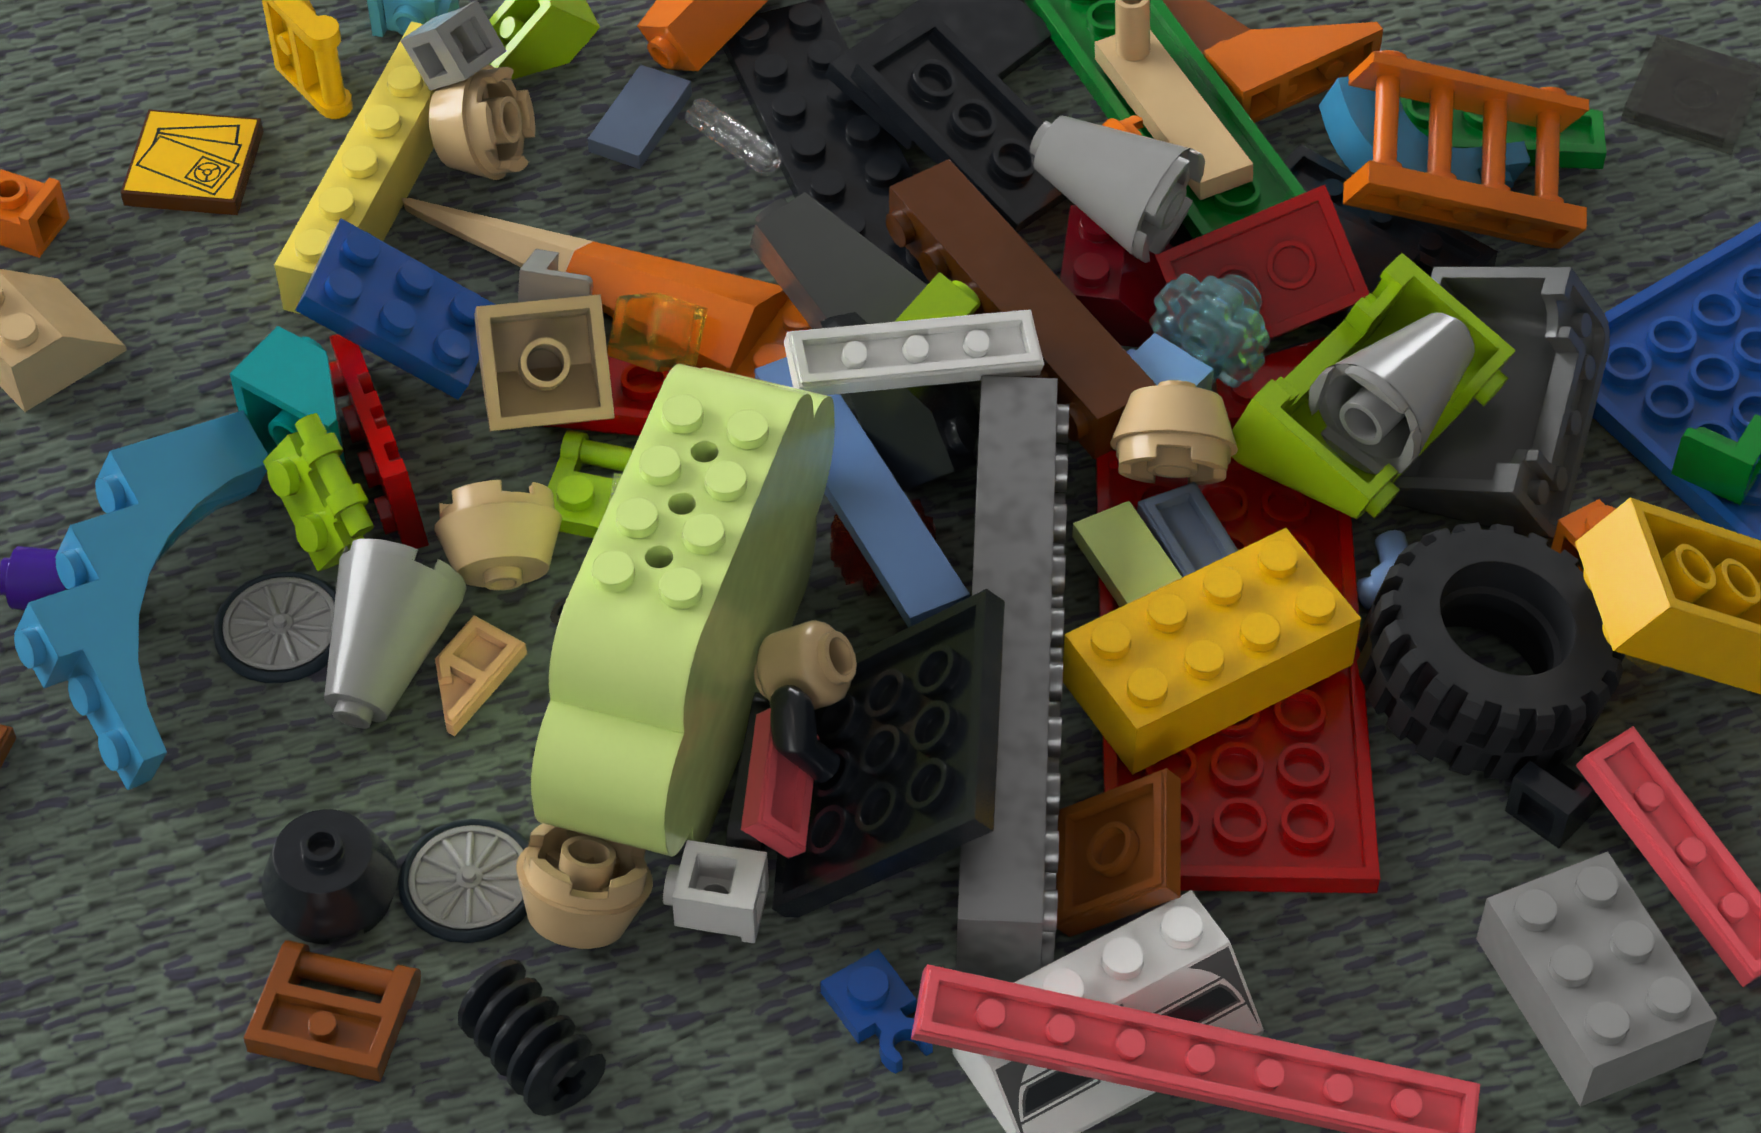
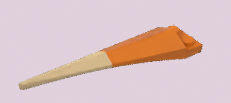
[402,198,812,379]

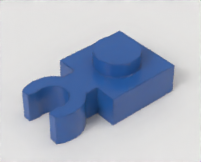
[820,949,933,1074]

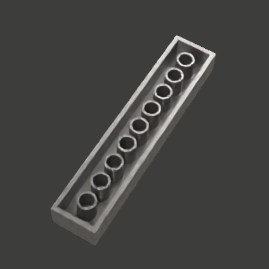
[956,376,1069,983]

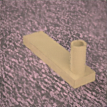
[1095,0,1253,200]

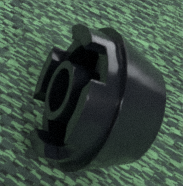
[262,809,398,945]

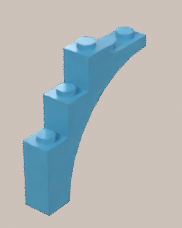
[14,410,268,790]

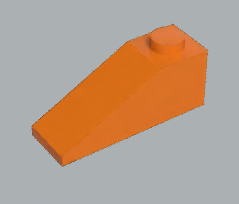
[1203,22,1383,123]

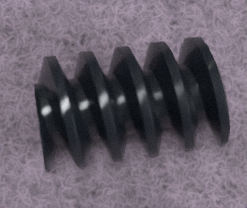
[458,959,606,1116]

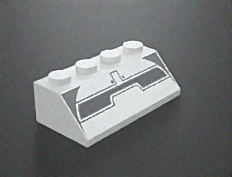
[952,890,1264,1133]

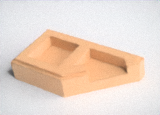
[435,615,527,736]

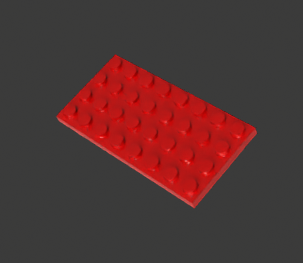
[1095,451,1380,893]

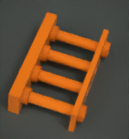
[1343,50,1589,249]

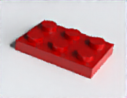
[1155,185,1369,366]

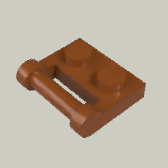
[243,940,421,1082]

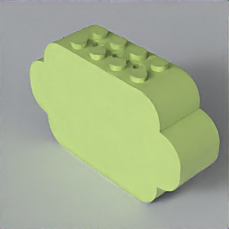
[531,364,835,857]

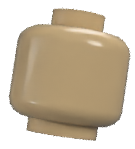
[754,620,856,709]

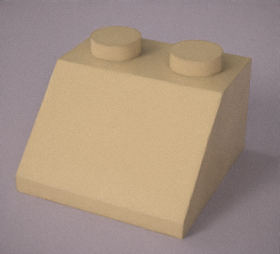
[0,269,127,412]
[474,294,615,432]

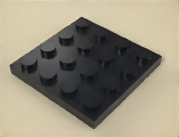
[772,589,1005,918]

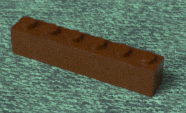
[886,159,1156,459]

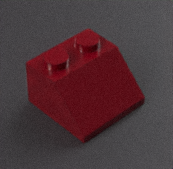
[1060,205,1179,347]

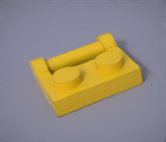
[262,0,353,119]

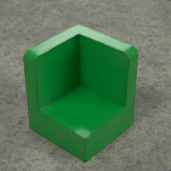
[1671,414,1761,505]

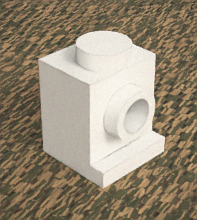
[663,840,769,943]

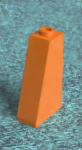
[637,0,768,71]

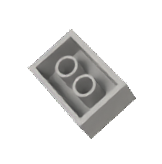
[1476,851,1717,1107]

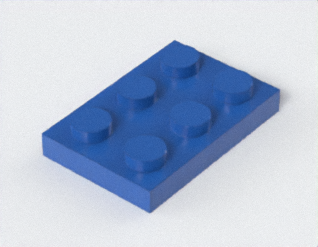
[295,218,496,400]

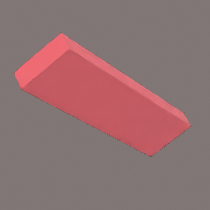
[1576,726,1761,987]

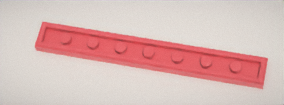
[911,964,1480,1133]

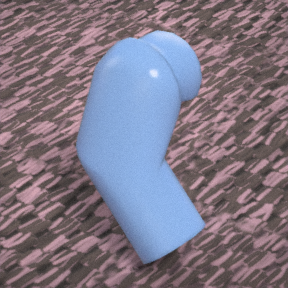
[1357,530,1408,610]

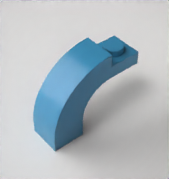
[1319,76,1531,189]

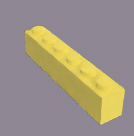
[274,21,436,314]

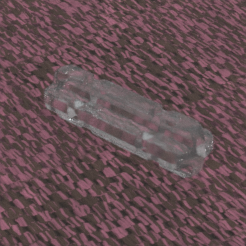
[685,98,781,178]

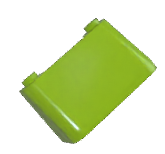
[1231,253,1516,519]

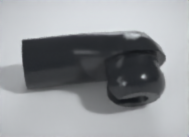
[770,685,840,783]

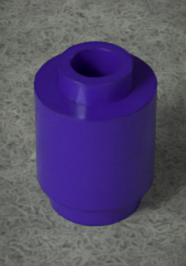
[0,546,68,611]

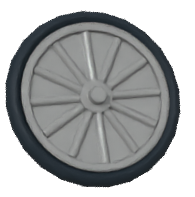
[213,571,336,683]
[398,819,529,943]

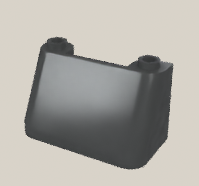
[1390,267,1610,538]

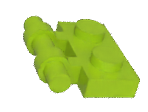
[263,413,374,572]

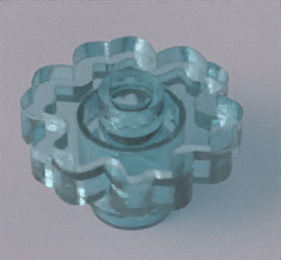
[1150,273,1271,388]

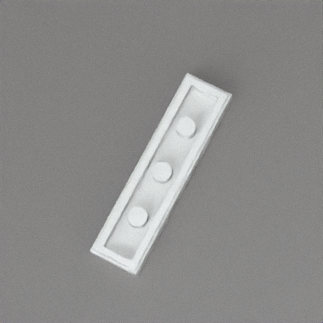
[784,309,1044,395]

